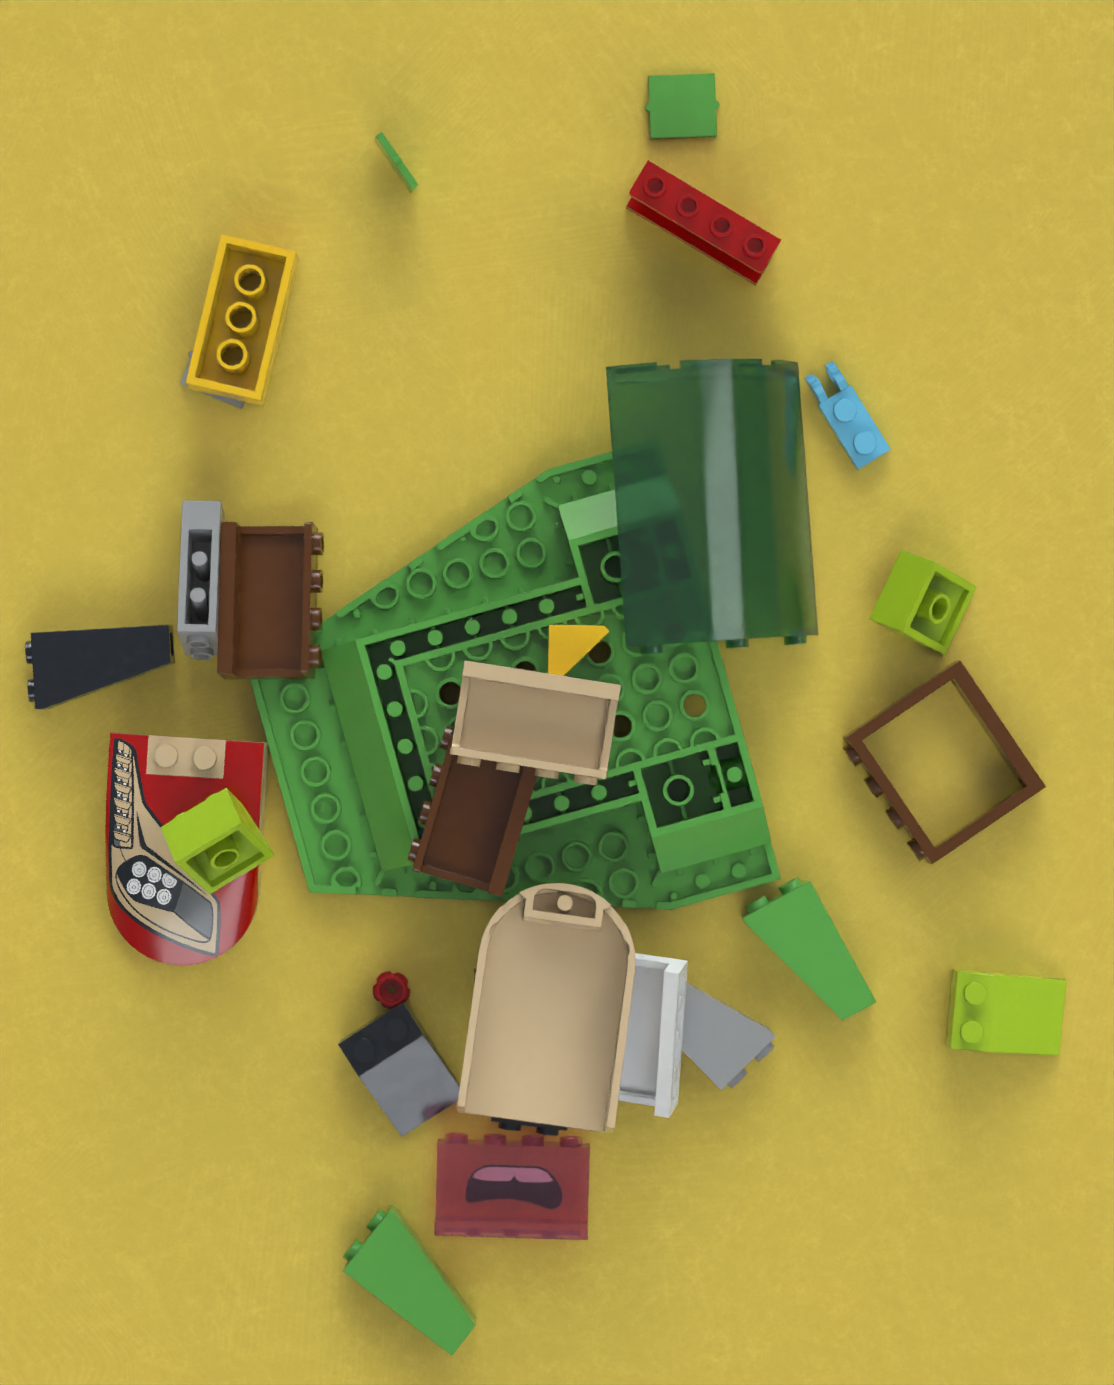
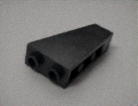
[25,625,175,710]

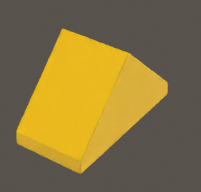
[548,625,610,676]

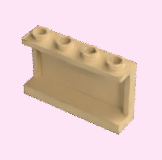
[450,660,621,785]

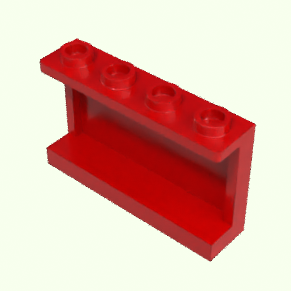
[626,160,781,286]

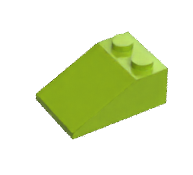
[945,969,1066,1056]

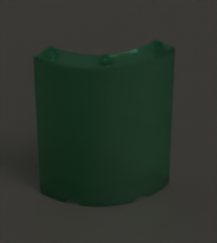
[606,359,818,655]

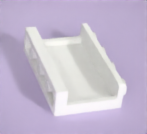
[618,953,688,1118]

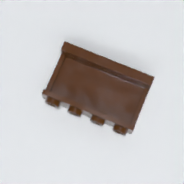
[217,522,324,679]
[408,720,537,897]

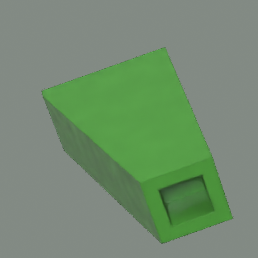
[741,877,876,1020]
[343,1205,476,1356]

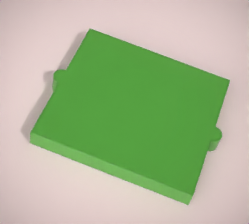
[646,73,720,139]
[374,132,418,193]

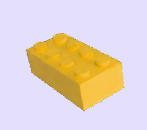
[186,234,299,406]

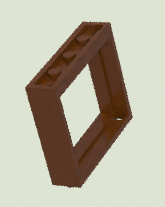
[843,660,1046,864]

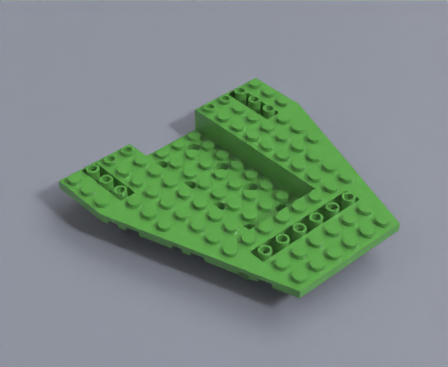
[250,438,781,910]

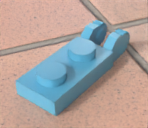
[805,361,891,470]

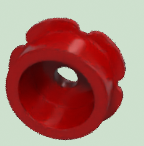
[373,971,410,1009]

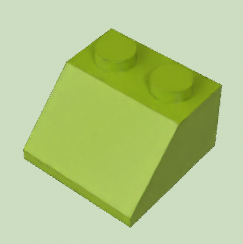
[869,550,976,655]
[160,788,275,895]

